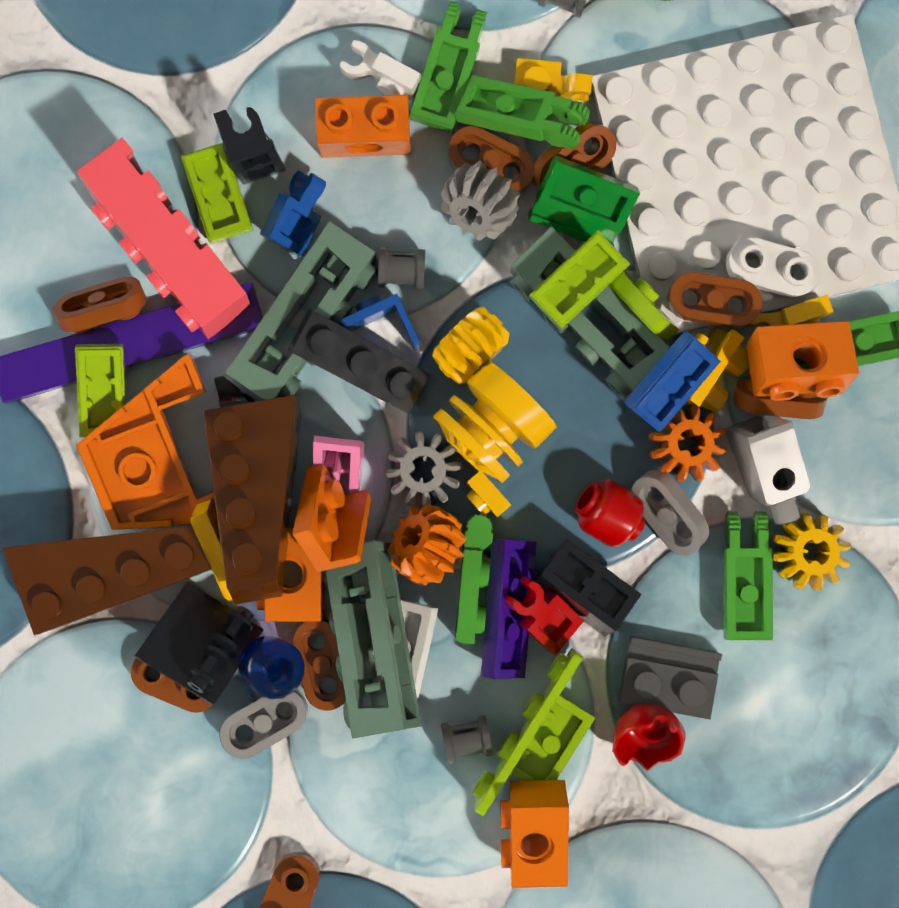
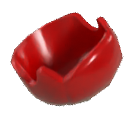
[612,704,686,771]

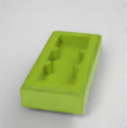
[181,142,254,244]
[529,231,630,330]
[609,270,679,341]
[75,344,126,437]

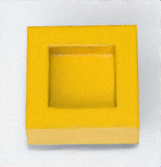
[466,471,511,517]

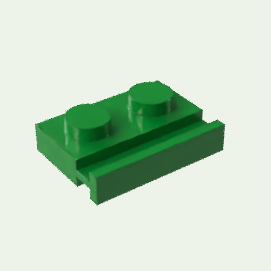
[527,155,640,247]

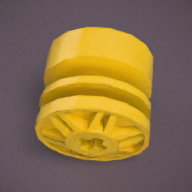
[433,360,557,484]

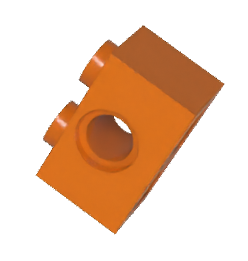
[315,95,411,158]
[745,321,859,401]
[257,527,325,622]
[500,780,569,888]

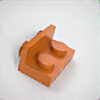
[292,463,371,572]

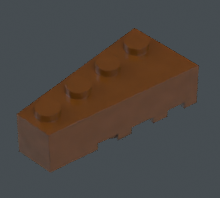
[203,395,301,605]
[2,526,212,636]

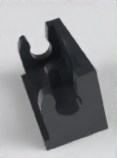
[213,107,286,185]
[533,539,642,636]

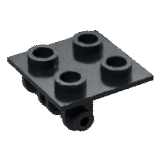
[134,582,264,706]

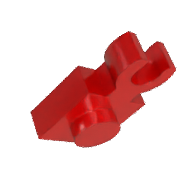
[504,576,584,656]

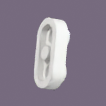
[726,237,820,298]

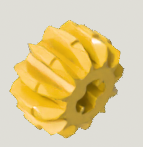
[432,307,510,384]
[772,513,852,591]

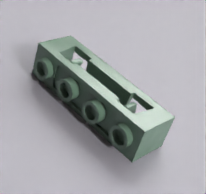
[225,221,379,400]
[510,226,670,399]
[322,541,421,739]

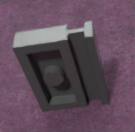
[618,636,722,720]

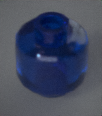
[238,636,304,700]

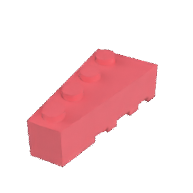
[77,137,251,339]

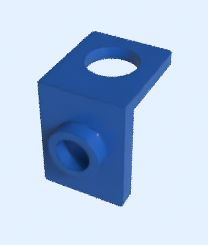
[341,293,421,351]

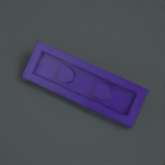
[481,538,537,679]

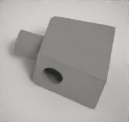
[724,415,810,525]

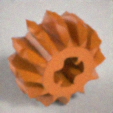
[648,405,727,482]
[387,503,467,586]

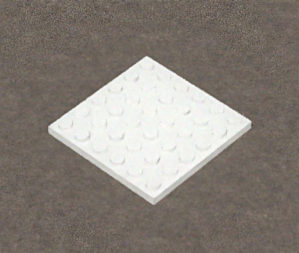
[591,14,899,335]

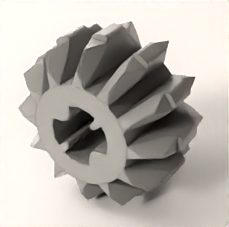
[440,161,520,241]
[384,431,462,507]

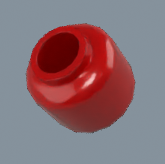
[575,479,645,547]

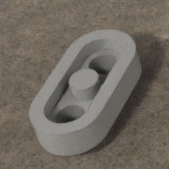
[631,470,709,555]
[220,687,308,759]

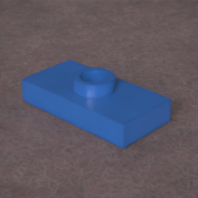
[624,330,721,433]

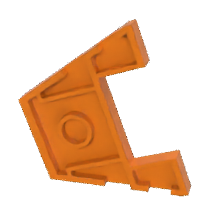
[76,354,216,530]

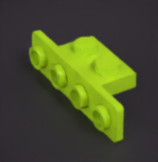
[472,648,595,816]

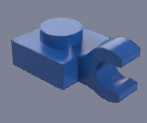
[260,170,326,257]

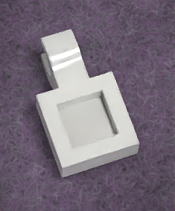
[340,40,421,102]

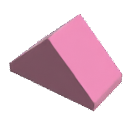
[313,436,365,495]

